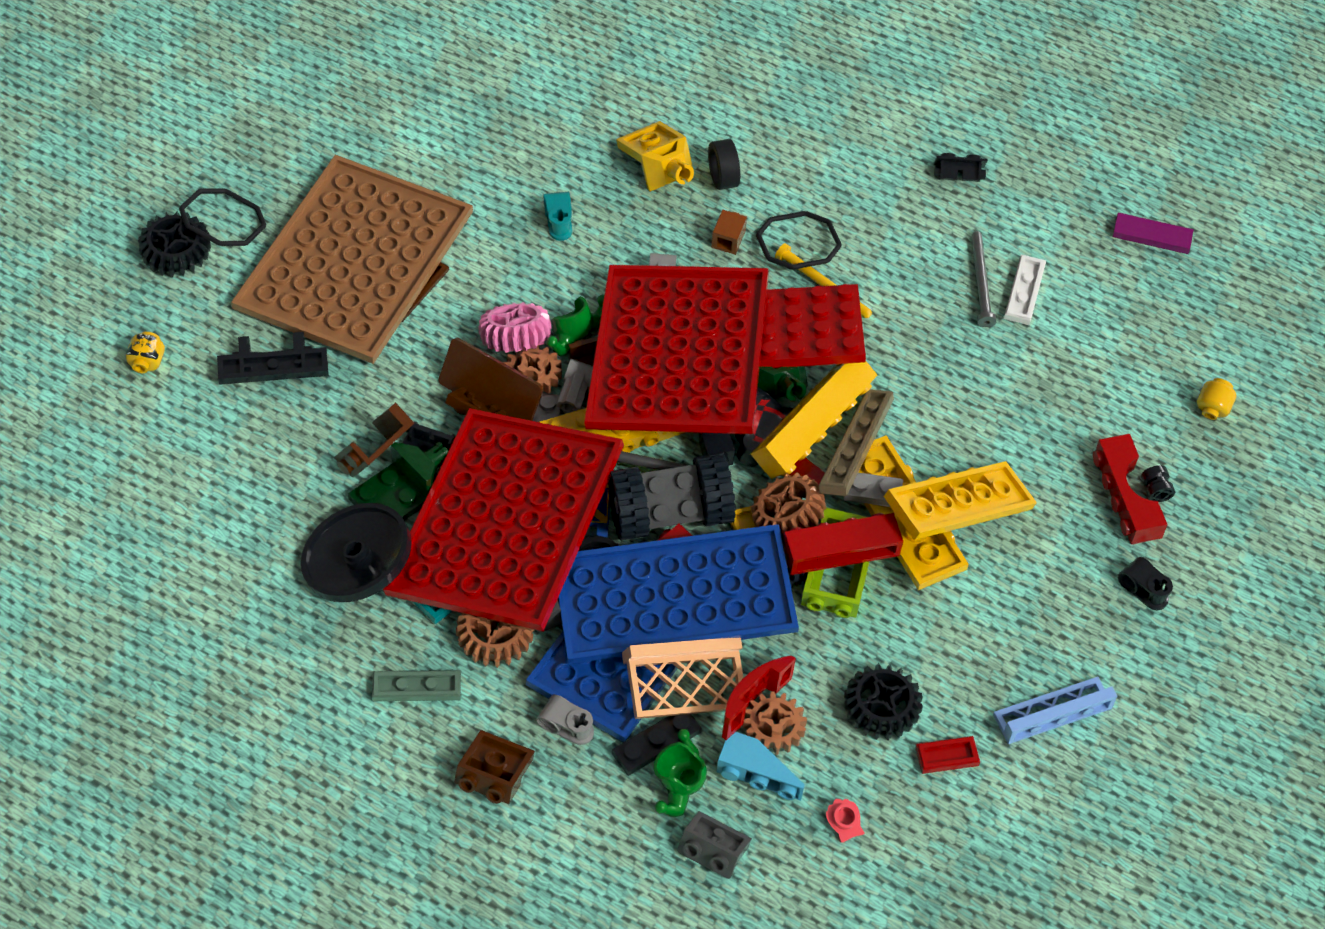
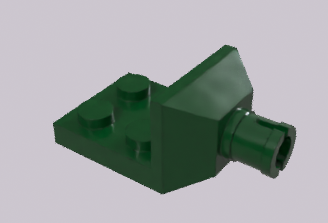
[758,366,808,402]
[348,442,449,521]

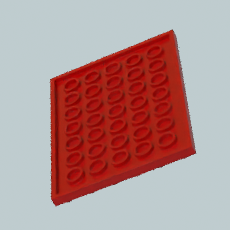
[584,265,769,434]
[383,408,624,631]

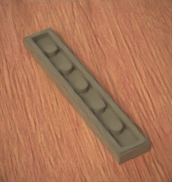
[819,389,894,496]

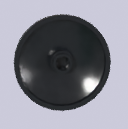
[301,503,412,602]

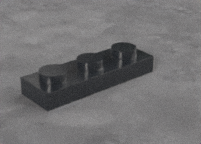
[612,714,702,776]

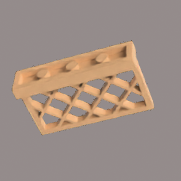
[622,638,748,719]

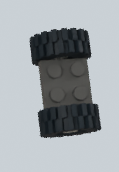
[608,453,736,541]

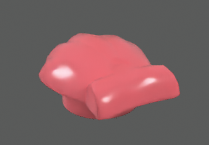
[826,799,865,842]

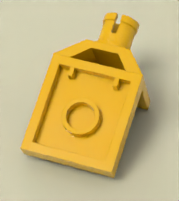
[616,121,694,192]

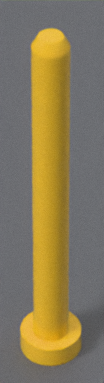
[775,243,872,318]

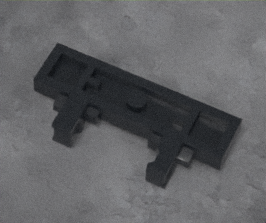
[217,332,329,385]

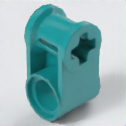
[543,191,572,241]

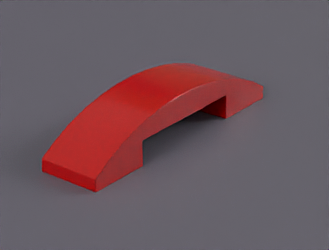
[722,655,796,740]

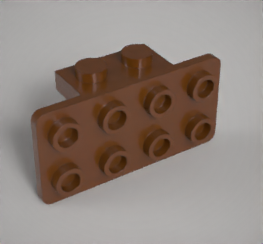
[438,337,543,421]

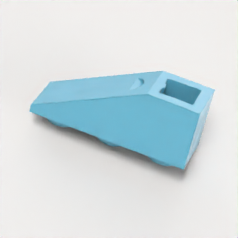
[717,732,805,801]

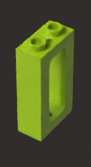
[801,507,870,618]

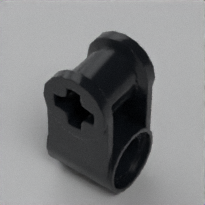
[1118,557,1173,611]

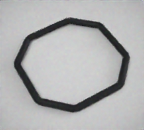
[179,188,266,246]
[756,211,842,270]

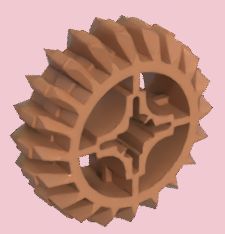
[751,472,827,536]
[456,613,534,668]

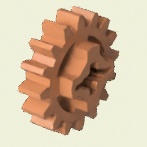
[504,345,562,394]
[742,692,807,755]

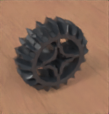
[138,211,211,278]
[844,663,923,740]

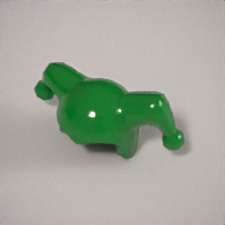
[546,294,605,356]
[653,729,707,817]

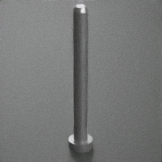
[972,231,996,327]

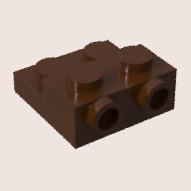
[454,730,535,804]

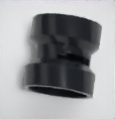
[1141,465,1176,502]

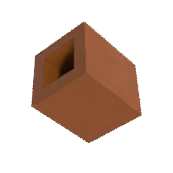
[711,209,747,255]

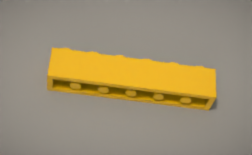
[751,361,877,479]

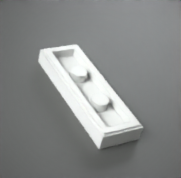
[1004,254,1046,325]

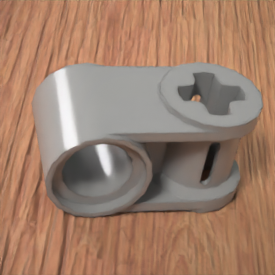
[536,694,594,745]

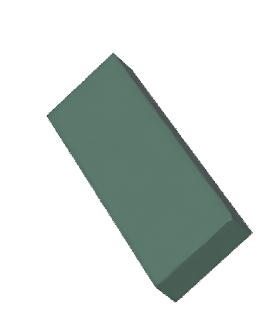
[372,670,461,702]

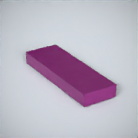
[1112,212,1194,254]

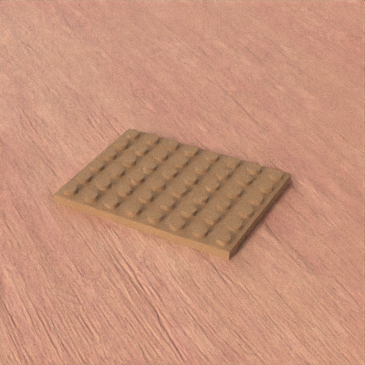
[231,154,473,364]

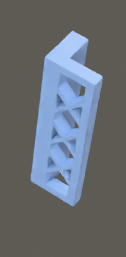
[993,677,1117,744]

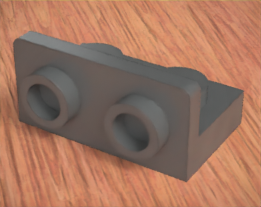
[677,811,752,879]

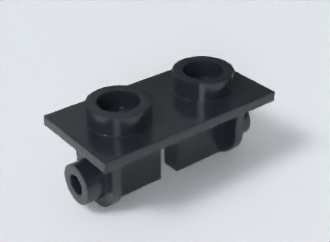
[934,153,988,182]
[403,421,456,452]

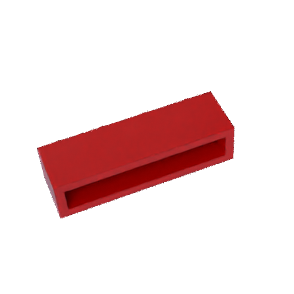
[782,513,904,575]

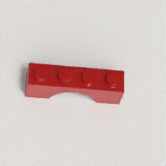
[1093,434,1168,545]

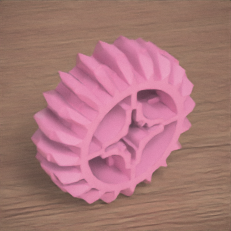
[478,302,552,353]

